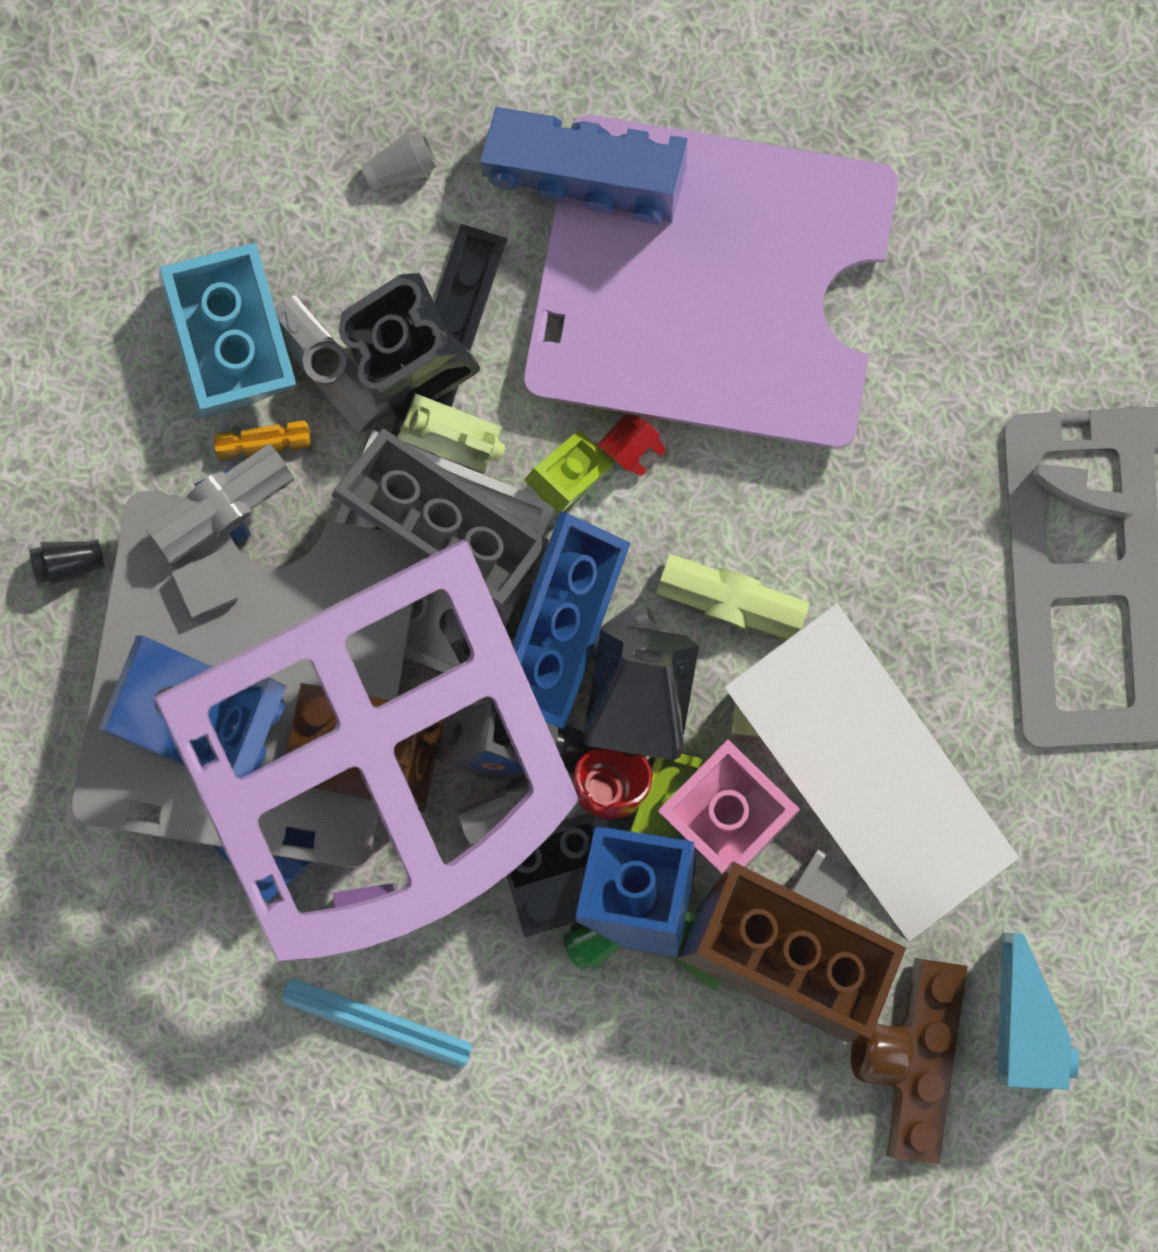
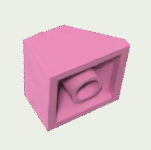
[658,739,800,876]

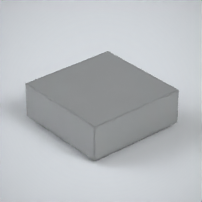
[172,552,238,620]

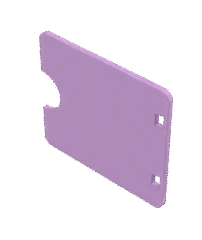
[524,115,898,449]

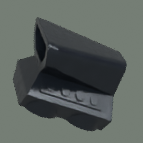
[339,273,480,418]
[583,624,699,760]

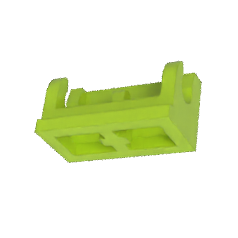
[630,753,705,839]

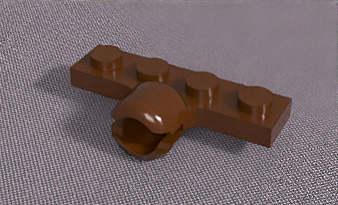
[850,958,968,1164]

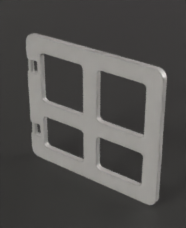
[1004,407,1158,748]

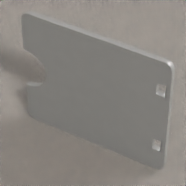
[72,491,421,868]

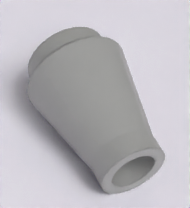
[361,131,438,191]

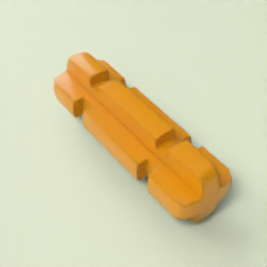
[214,420,311,460]

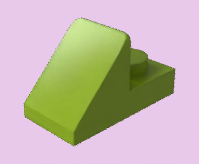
[524,429,615,513]

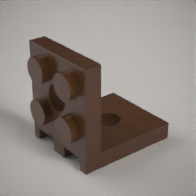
[286,683,444,813]

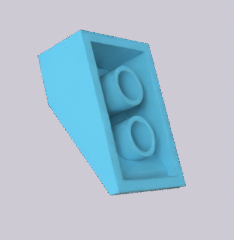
[997,932,1079,1090]

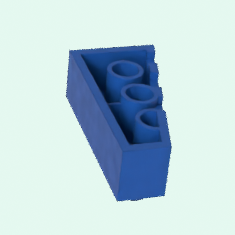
[480,107,688,225]

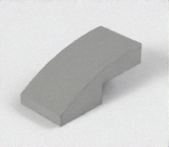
[1032,464,1136,519]

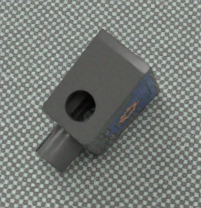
[435,701,558,780]

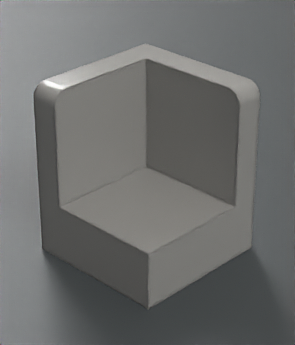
[791,849,856,913]

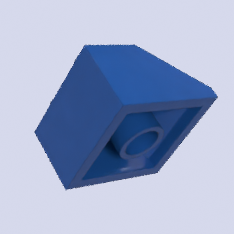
[576,826,696,957]

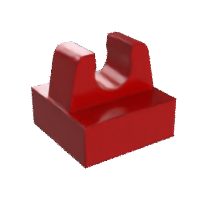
[597,413,665,476]

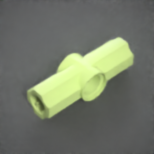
[655,554,810,641]

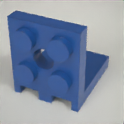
[98,635,287,778]

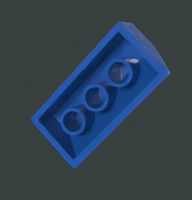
[492,511,631,729]

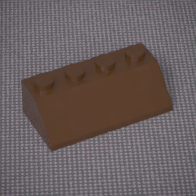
[676,862,906,1043]

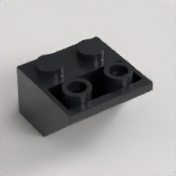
[506,813,596,938]

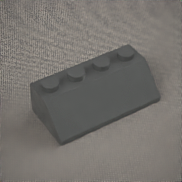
[331,428,549,609]

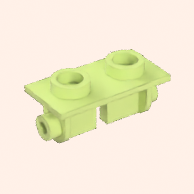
[397,393,505,473]

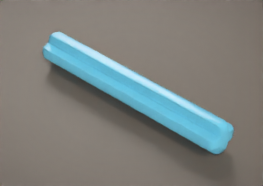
[282,979,472,1068]

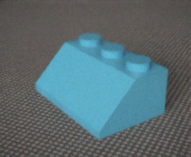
[159,242,296,419]

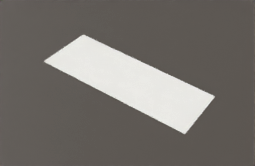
[725,604,1019,942]

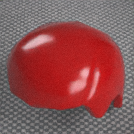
[572,748,653,820]

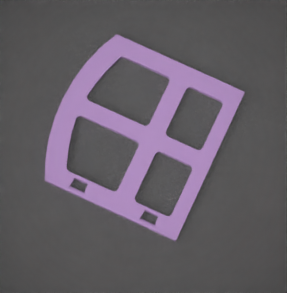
[153,540,579,961]

